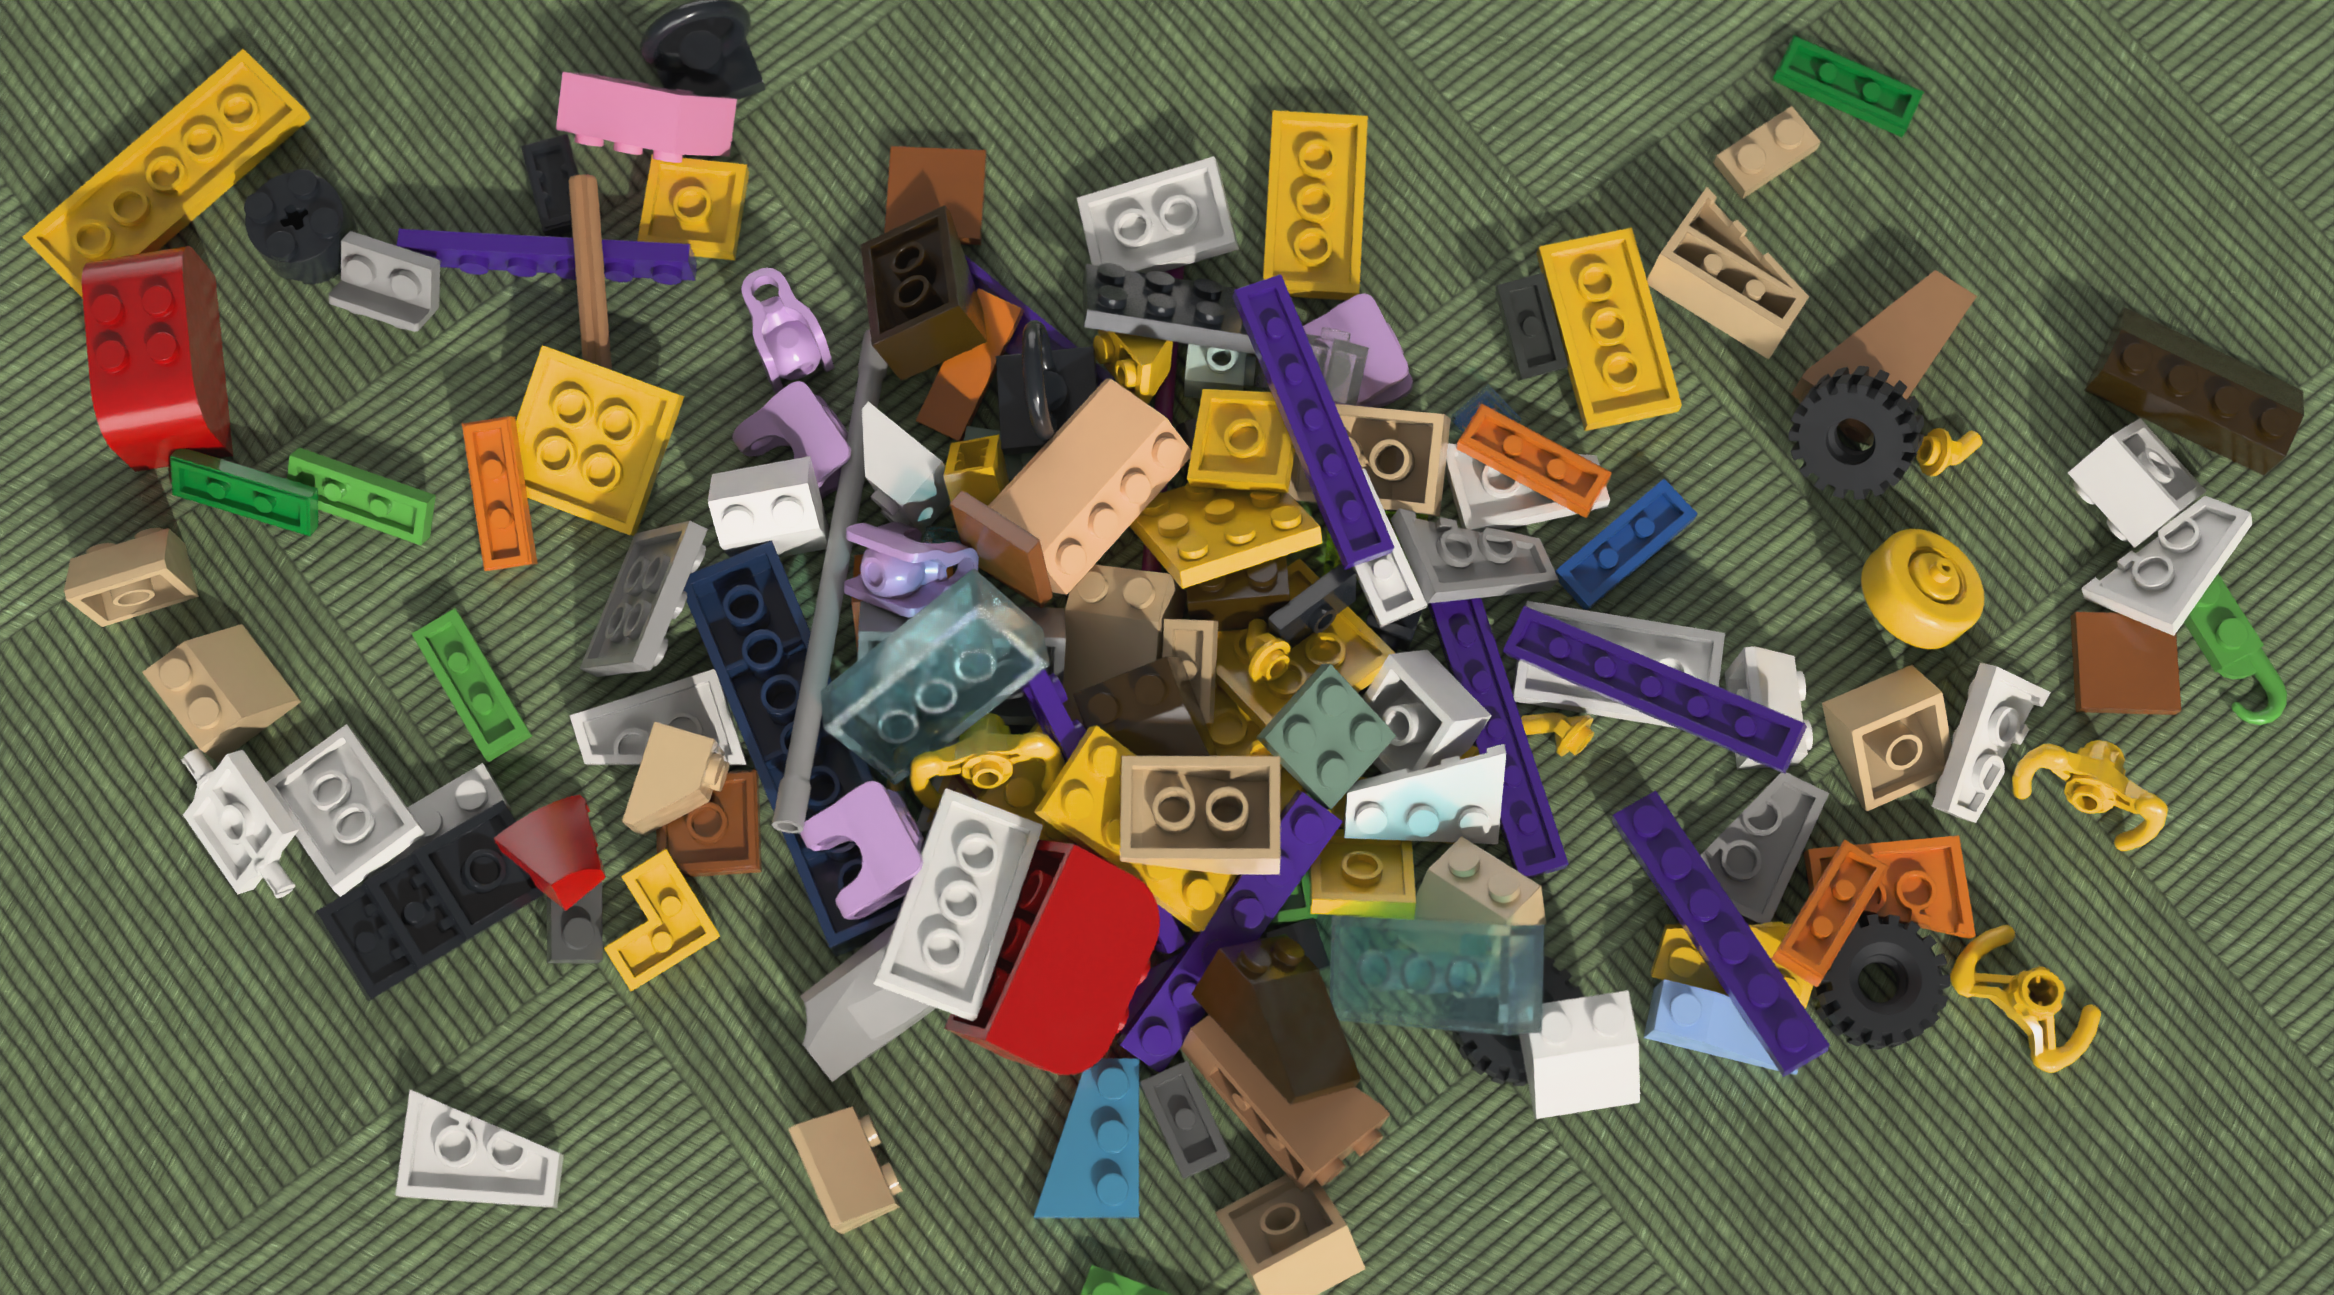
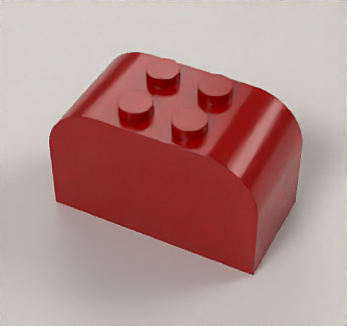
[82,246,233,472]
[944,840,1160,1075]

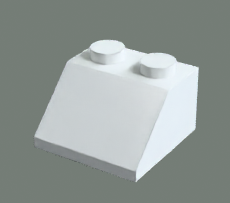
[862,401,950,535]
[2068,418,2207,548]
[708,456,830,557]
[1725,646,1813,770]
[1363,650,1491,774]
[1516,991,1640,1119]

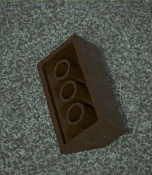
[2084,307,2304,475]

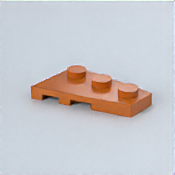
[1804,835,1976,939]

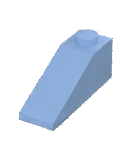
[1644,979,1798,1075]

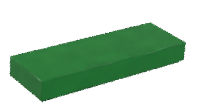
[1772,35,1924,137]
[170,449,318,537]

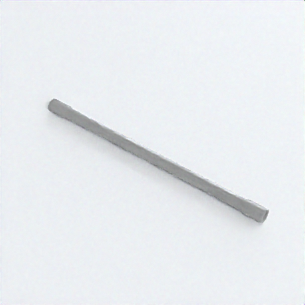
[772,329,888,833]

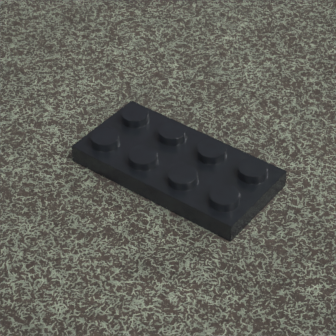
[1083,263,1256,354]

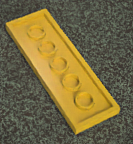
[23,49,311,297]

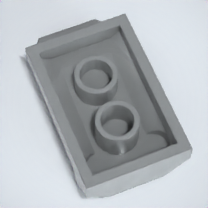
[800,922,936,1082]

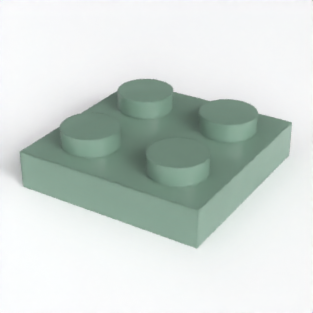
[1256,664,1396,810]

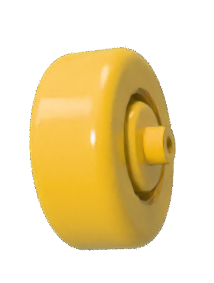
[1861,529,1985,649]

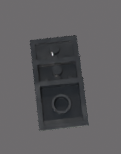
[314,800,545,1002]

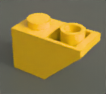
[1093,330,1173,404]

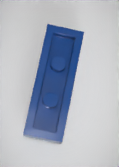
[1555,479,1698,611]

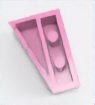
[556,72,737,163]

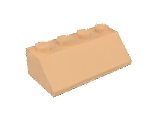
[988,378,1192,595]

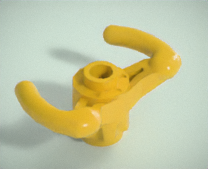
[909,713,1065,813]
[2012,740,2168,851]
[1950,925,2101,1073]

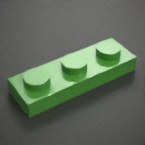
[287,447,436,545]
[412,608,533,762]

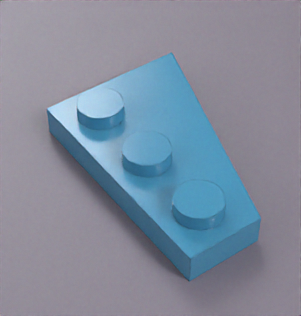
[1034,1058,1139,1218]

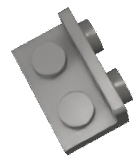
[329,231,441,332]

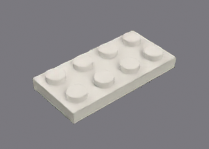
[1512,601,1725,728]
[873,788,1043,1021]

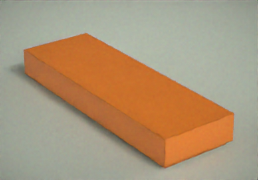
[916,288,1024,442]
[1456,403,1612,518]
[462,416,538,571]
[1771,839,1889,987]

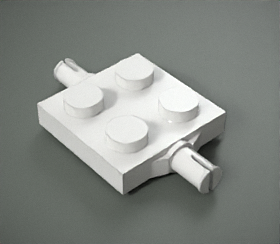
[182,749,299,898]

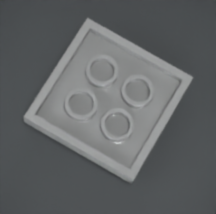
[580,521,708,677]

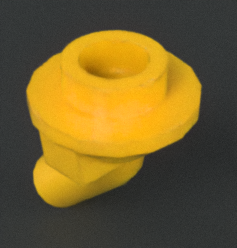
[1916,428,1983,477]
[1246,619,1291,683]
[1521,712,1594,757]

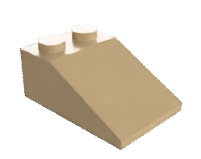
[1288,404,1451,517]
[1063,565,1187,726]
[1120,756,1280,875]

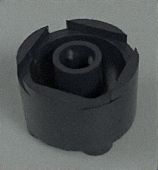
[244,169,358,284]

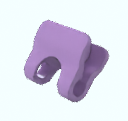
[741,268,834,394]
[1303,293,1413,408]
[732,381,851,499]
[844,522,979,617]
[800,781,925,920]

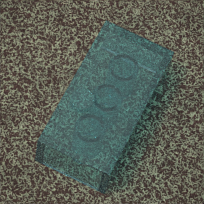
[820,568,1050,786]
[1330,915,1544,1035]

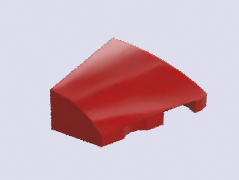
[493,794,606,911]

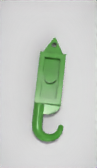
[2184,573,2287,725]

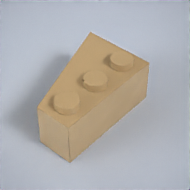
[1647,187,1809,359]

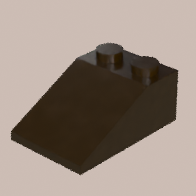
[861,205,987,381]
[1186,555,1290,632]
[1073,656,1218,756]
[1191,934,1361,1105]

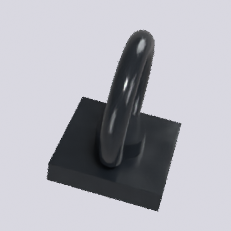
[640,0,766,100]
[996,320,1098,455]

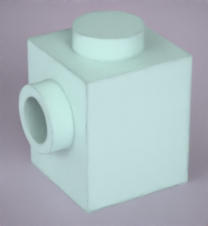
[1184,344,1256,398]

